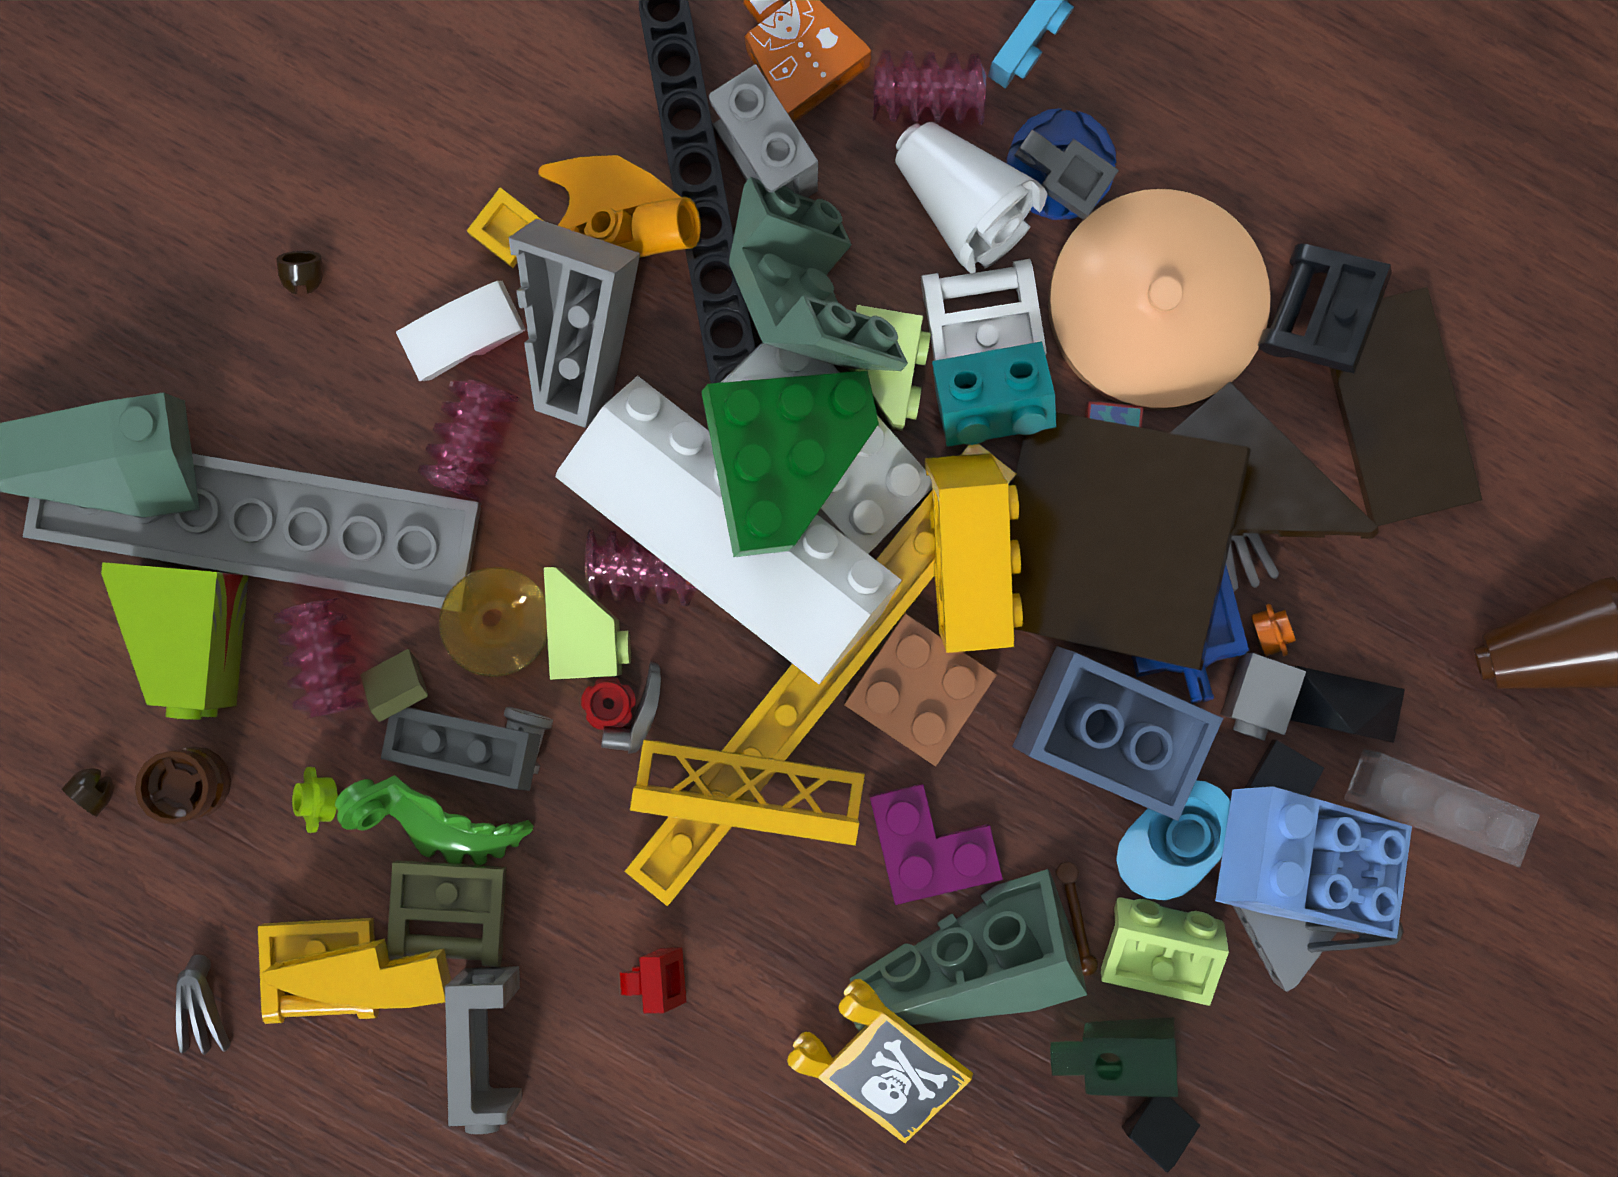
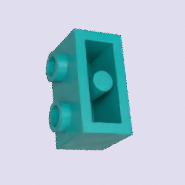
[932,341,1056,447]

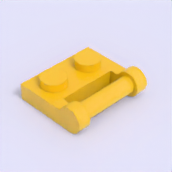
[258,918,379,1024]

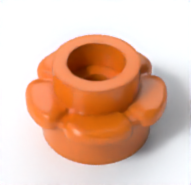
[1251,604,1296,657]

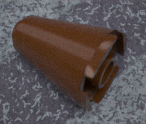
[1474,576,1618,689]

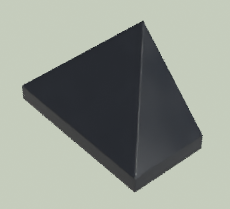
[1290,666,1405,743]

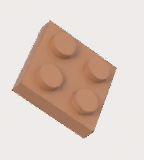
[844,613,997,767]

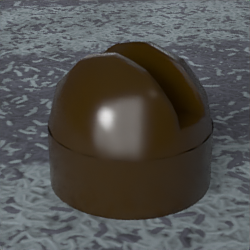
[276,251,323,294]
[62,768,114,817]

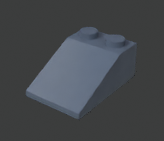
[1012,646,1223,821]

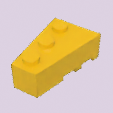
[925,453,1023,653]

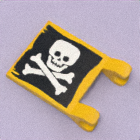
[787,979,973,1143]

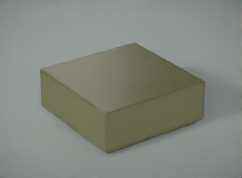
[360,649,428,722]

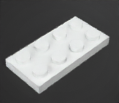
[720,343,932,554]

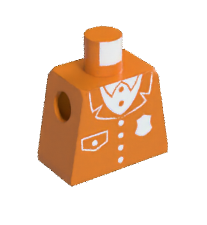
[743,0,871,123]

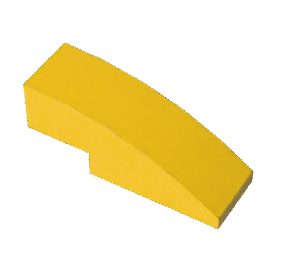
[262,939,451,1009]

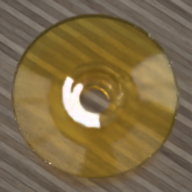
[439,567,548,677]

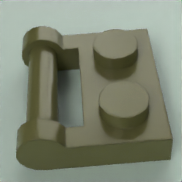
[387,860,507,967]

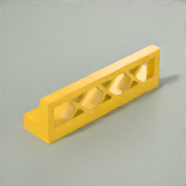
[630,739,865,846]

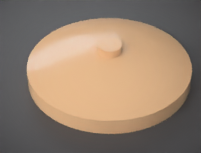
[1048,189,1271,411]

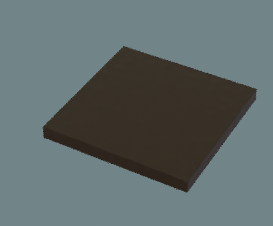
[1010,412,1251,671]

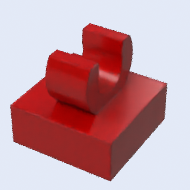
[620,947,687,1014]

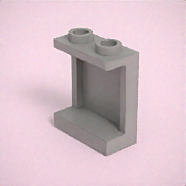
[709,64,818,198]
[445,966,522,1134]

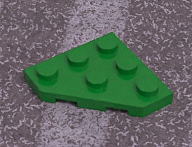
[701,370,879,557]

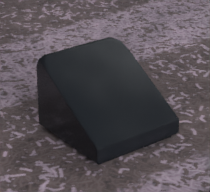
[1121,1086,1200,1173]

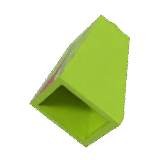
[101,562,248,720]

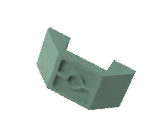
[729,177,908,371]

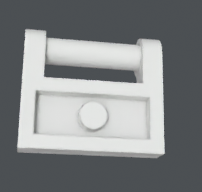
[921,259,1047,361]

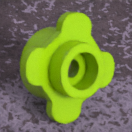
[292,767,338,833]

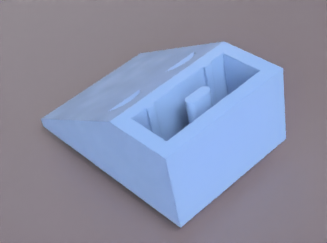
[1215,786,1412,938]

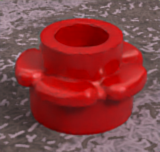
[581,676,636,730]

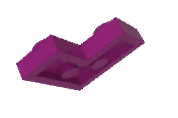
[869,783,1003,905]

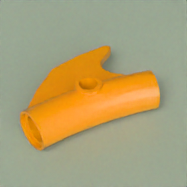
[538,155,701,258]

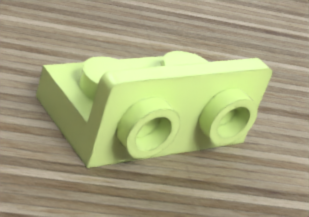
[1101,897,1229,1006]

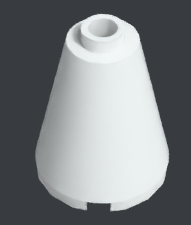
[895,122,1048,273]

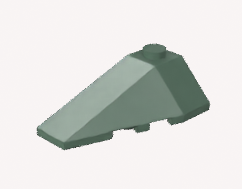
[0,393,200,518]
[849,869,1087,1031]

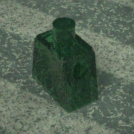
[1050,1017,1178,1097]

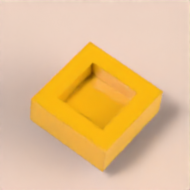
[466,188,543,268]

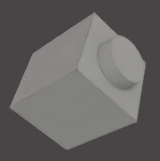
[1220,653,1306,741]

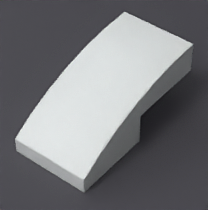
[396,281,526,381]

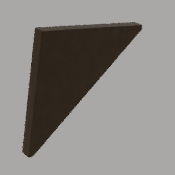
[1170,382,1379,539]

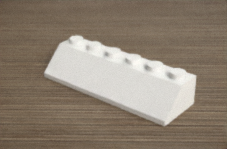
[555,376,902,684]

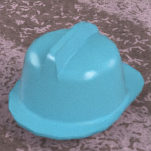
[1116,780,1231,900]

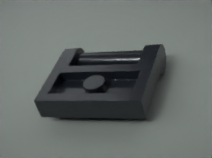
[1258,244,1392,374]

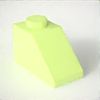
[544,567,631,680]

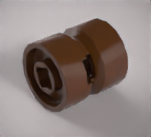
[135,747,231,825]

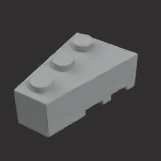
[508,219,640,428]

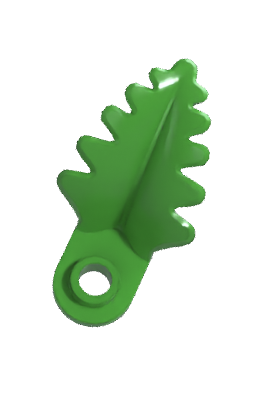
[335,775,534,865]

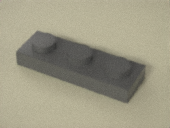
[381,707,541,791]

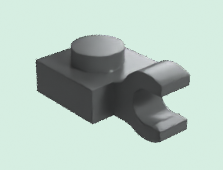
[1014,130,1119,220]

